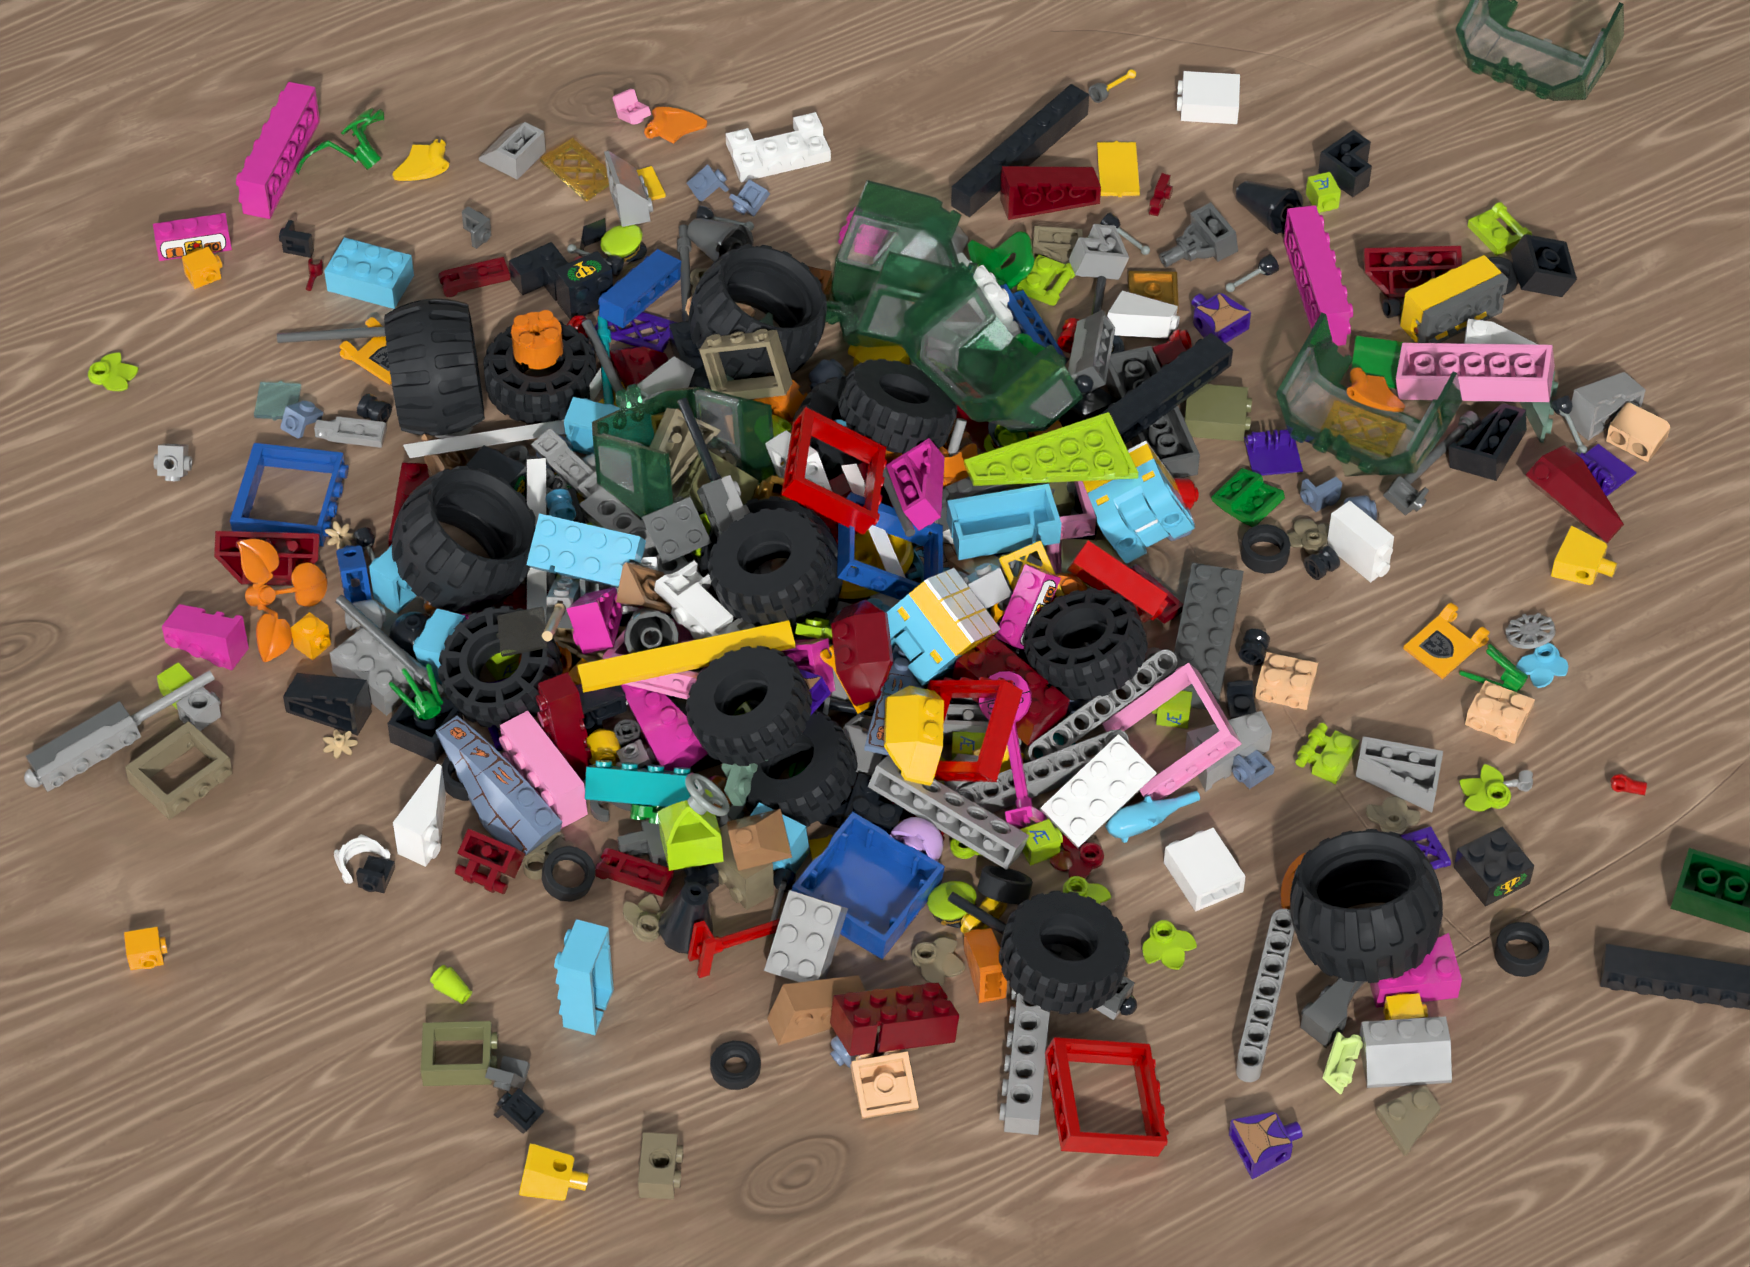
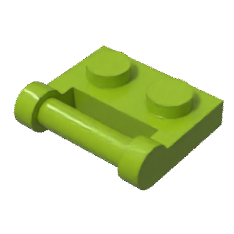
[1467,202,1532,256]
[1017,255,1075,306]

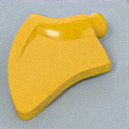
[393,139,449,181]

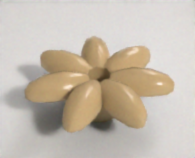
[325,521,353,550]
[323,730,358,759]

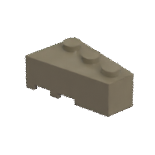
[636,408,721,491]
[705,824,774,910]

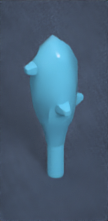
[1105,791,1200,843]

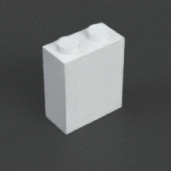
[1177,71,1240,124]
[1327,501,1394,583]
[1164,828,1246,912]

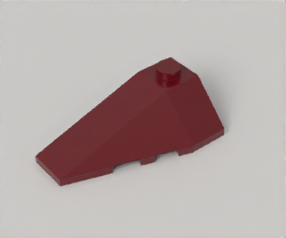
[1525,445,1624,543]

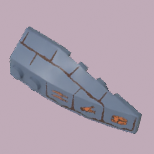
[864,645,943,756]
[436,716,562,862]

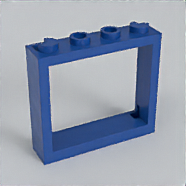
[230,443,349,547]
[837,492,943,600]

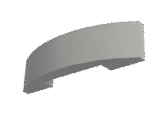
[531,428,613,499]

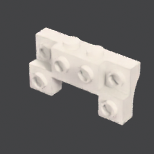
[726,112,831,182]
[949,253,1021,341]
[654,561,763,640]

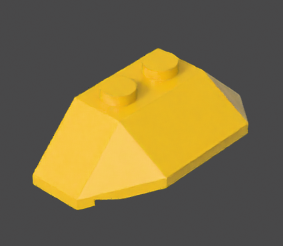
[884,685,944,786]

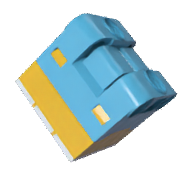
[1083,441,1195,564]
[886,568,1000,686]

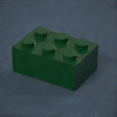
[1670,848,1750,933]

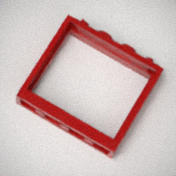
[781,407,887,535]
[1067,540,1168,623]
[927,677,1023,782]
[1045,1037,1169,1157]

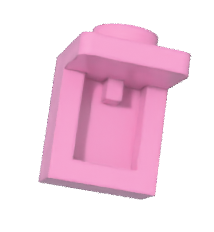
[613,89,651,124]

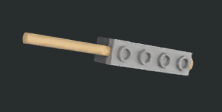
[542,574,581,641]

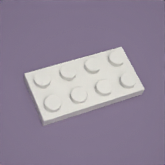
[1040,734,1156,848]

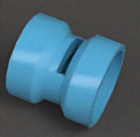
[545,489,576,521]

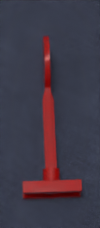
[688,919,780,978]

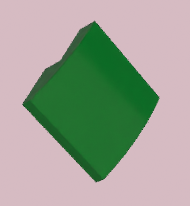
[1350,336,1405,389]
[1211,468,1285,527]

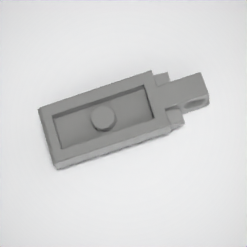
[314,416,387,448]

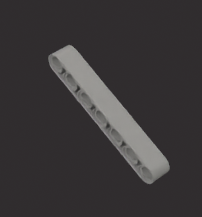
[1023,650,1177,763]
[956,729,1129,813]
[1236,909,1295,1082]

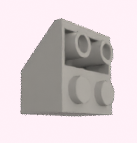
[479,122,546,180]
[843,714,888,776]

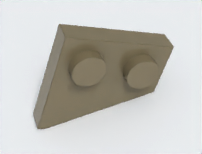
[1033,226,1083,264]
[1376,1086,1441,1156]

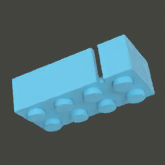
[564,397,655,465]
[947,484,1061,560]
[526,514,646,588]
[554,919,614,1035]

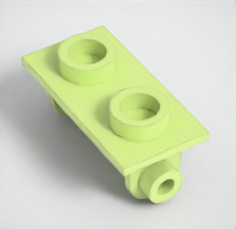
[1322,1032,1363,1094]

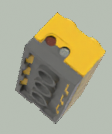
[1400,255,1508,343]

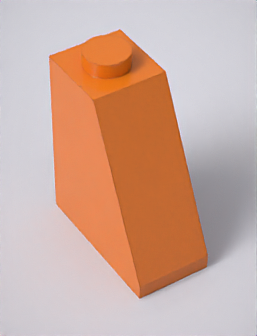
[964,928,1007,1003]

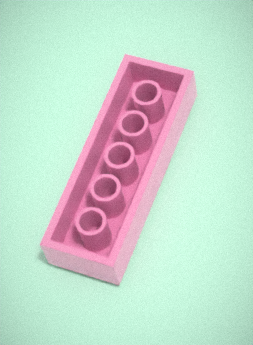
[1396,343,1555,402]

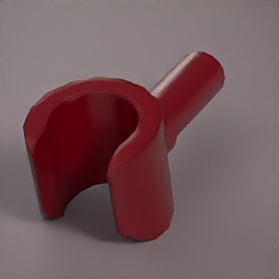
[306,258,323,291]

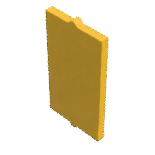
[1097,141,1140,197]

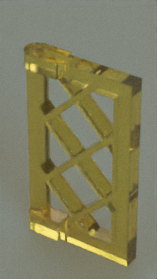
[540,138,609,202]
[1320,400,1407,458]

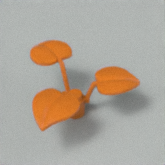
[237,539,327,662]

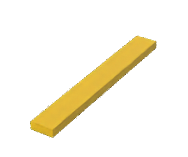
[577,621,795,693]

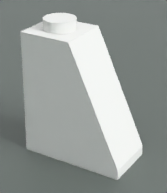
[1107,291,1180,338]

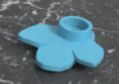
[1516,643,1569,688]

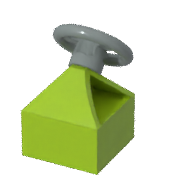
[658,773,730,871]

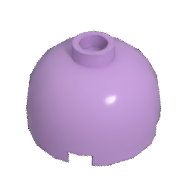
[890,817,944,861]

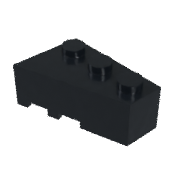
[1449,403,1527,481]

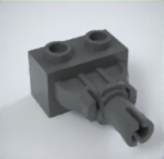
[1159,202,1238,268]

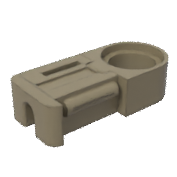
[523,832,574,880]

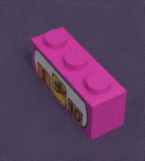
[153,213,232,261]
[995,564,1061,649]

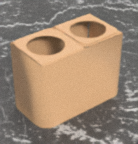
[1606,403,1670,462]

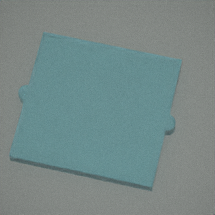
[254,381,301,421]

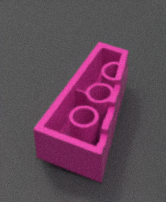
[620,684,708,771]

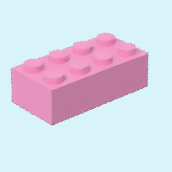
[499,711,588,829]

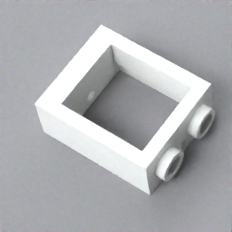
[765,431,832,491]

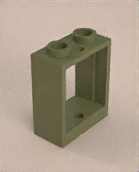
[421,1021,498,1086]

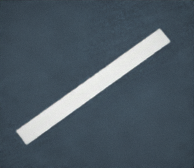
[403,420,565,458]
[527,458,547,624]
[841,464,906,602]

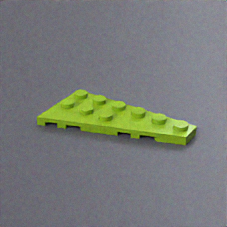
[964,412,1138,486]

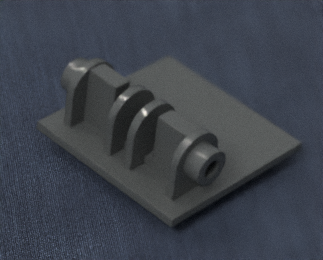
[642,496,712,564]

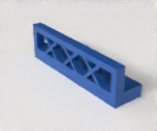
[1000,284,1065,364]

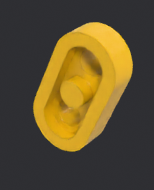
[961,897,1008,934]

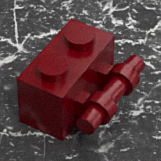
[455,829,526,894]

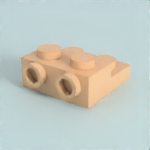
[1255,652,1318,710]
[1465,681,1535,744]
[850,1050,919,1119]

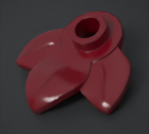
[1050,835,1104,878]

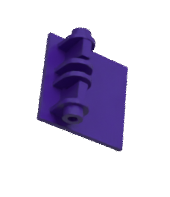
[1244,428,1303,476]
[1575,444,1637,497]

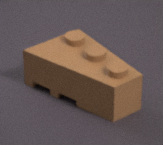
[767,975,865,1046]

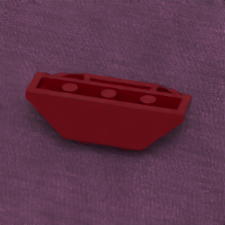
[1363,246,1462,298]
[610,346,669,393]
[214,531,320,586]
[831,600,893,706]

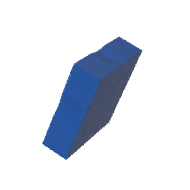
[792,812,945,960]

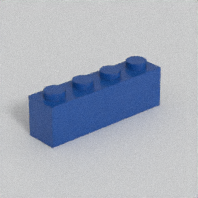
[598,249,681,328]

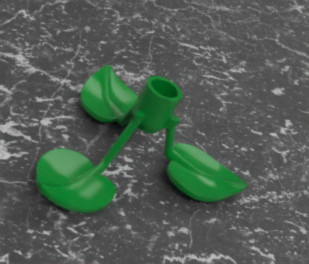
[296,107,384,175]

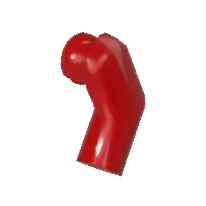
[1610,773,1647,796]

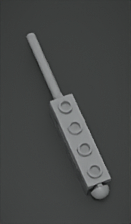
[24,670,215,792]

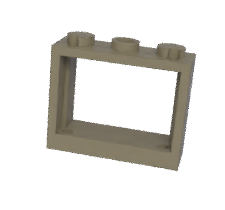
[699,329,793,403]
[125,721,233,820]

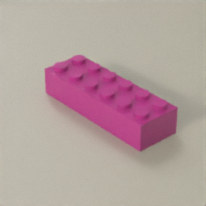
[236,82,320,219]
[1283,205,1353,348]

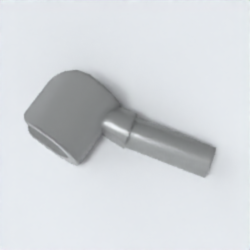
[1503,770,1533,792]

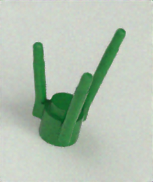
[1459,644,1529,693]
[389,664,443,720]

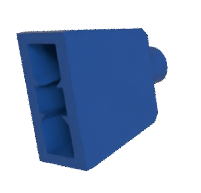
[336,545,372,603]

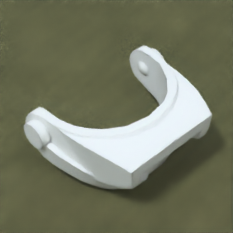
[334,834,391,884]

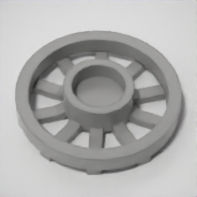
[1506,613,1556,649]

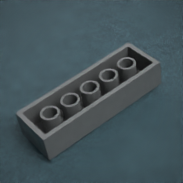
[1106,346,1200,478]
[1169,563,1244,710]

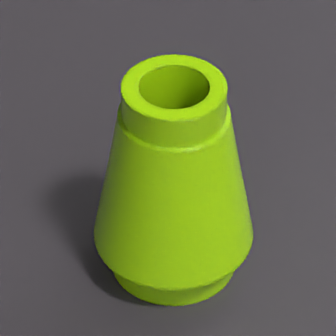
[430,965,472,1004]

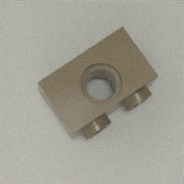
[638,1132,683,1199]

